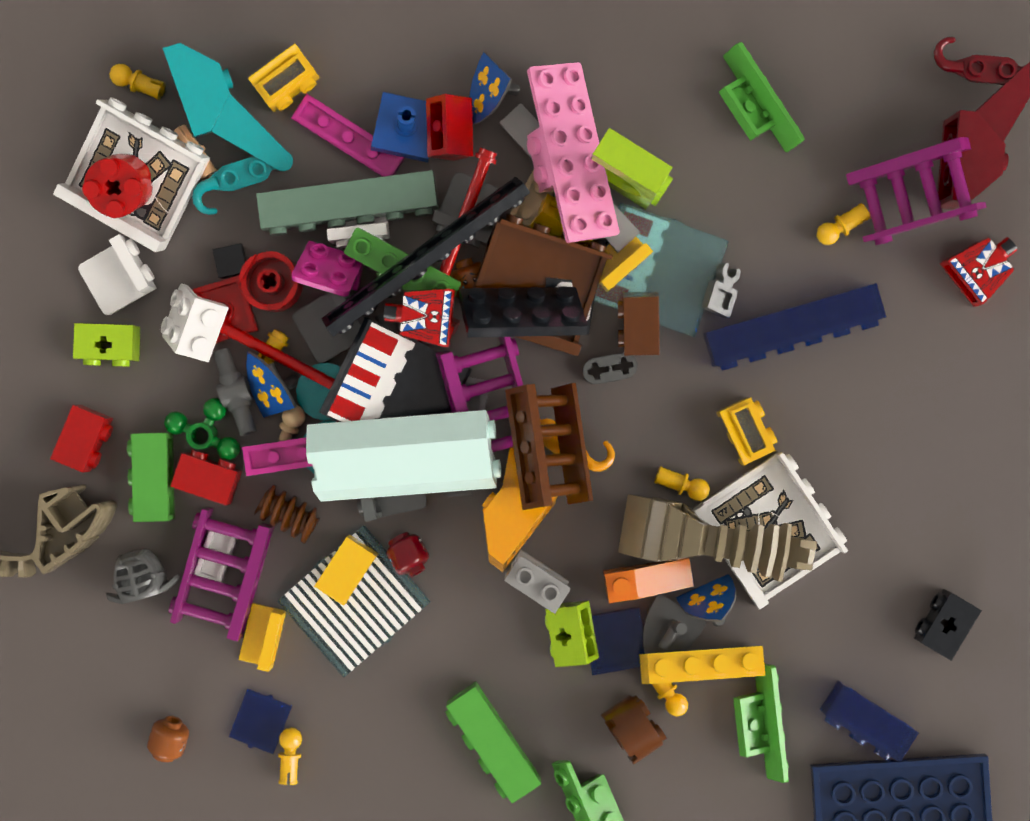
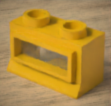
[248,43,320,112]
[716,397,777,466]

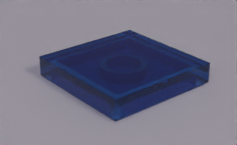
[590,607,645,676]

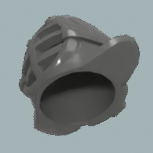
[106,548,181,604]

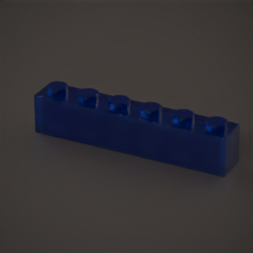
[703,283,886,371]

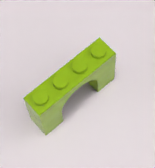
[591,128,673,210]

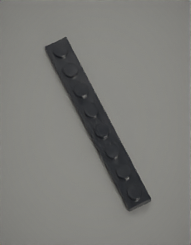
[321,177,530,337]

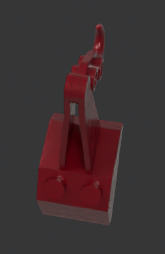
[934,37,1030,209]

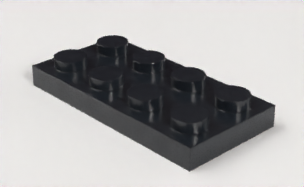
[459,286,588,338]

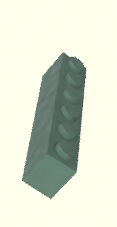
[256,170,439,236]

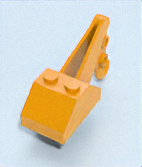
[482,418,615,572]

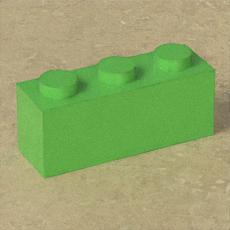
[127,432,175,522]

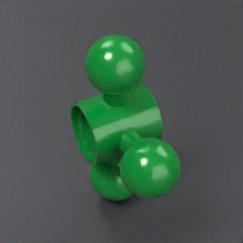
[164,398,240,460]

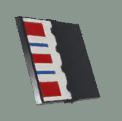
[319,317,472,422]

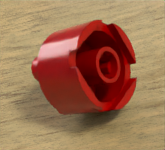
[82,154,153,218]
[239,251,303,312]

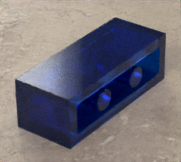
[820,680,919,762]

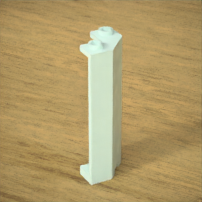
[306,410,501,502]

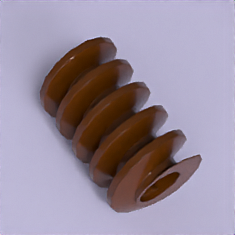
[254,485,320,544]

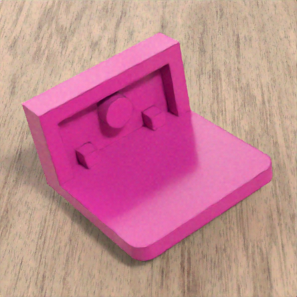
[291,241,364,297]

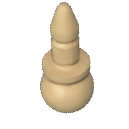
[277,405,305,442]

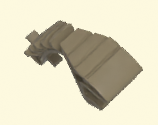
[0,484,117,578]
[618,494,817,582]

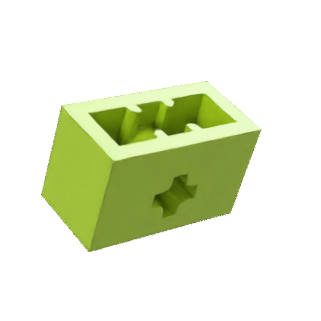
[73,323,140,367]
[545,600,599,667]

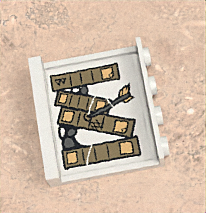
[53,97,210,252]
[692,452,848,609]

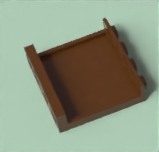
[473,213,613,356]

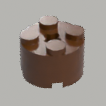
[601,695,667,765]

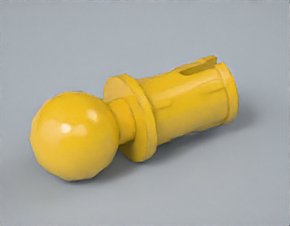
[109,64,166,100]
[816,203,871,245]
[654,466,710,501]
[652,683,688,717]
[278,728,302,785]

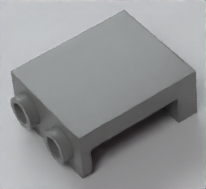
[504,549,570,614]

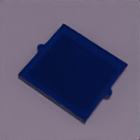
[229,689,292,754]

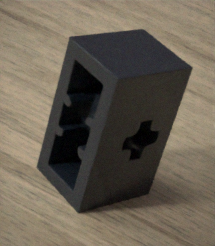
[914,589,982,661]

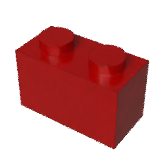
[426,94,473,161]
[50,405,113,473]
[170,449,242,505]

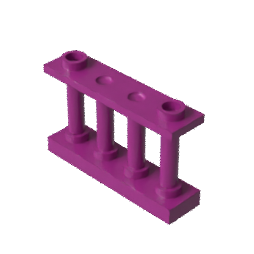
[846,137,987,246]
[435,337,523,452]
[168,507,274,642]

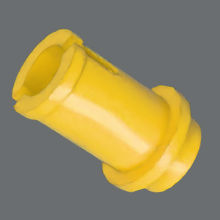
[257,329,289,364]

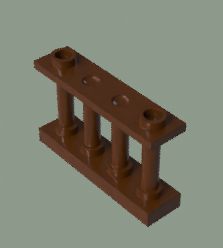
[505,383,593,510]

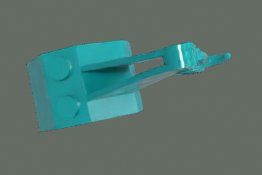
[163,43,293,215]

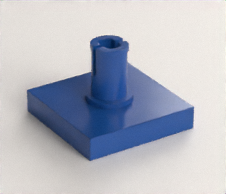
[371,92,429,163]

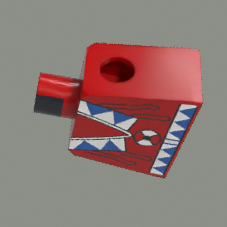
[940,237,1017,307]
[384,289,455,347]

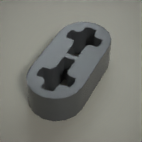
[582,353,638,384]

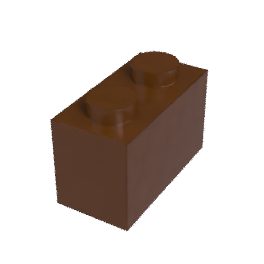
[618,292,660,356]

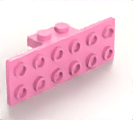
[527,62,620,243]

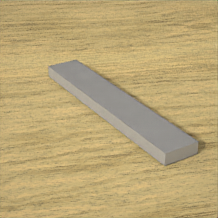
[499,103,640,253]

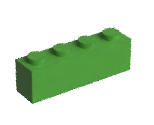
[445,682,541,804]

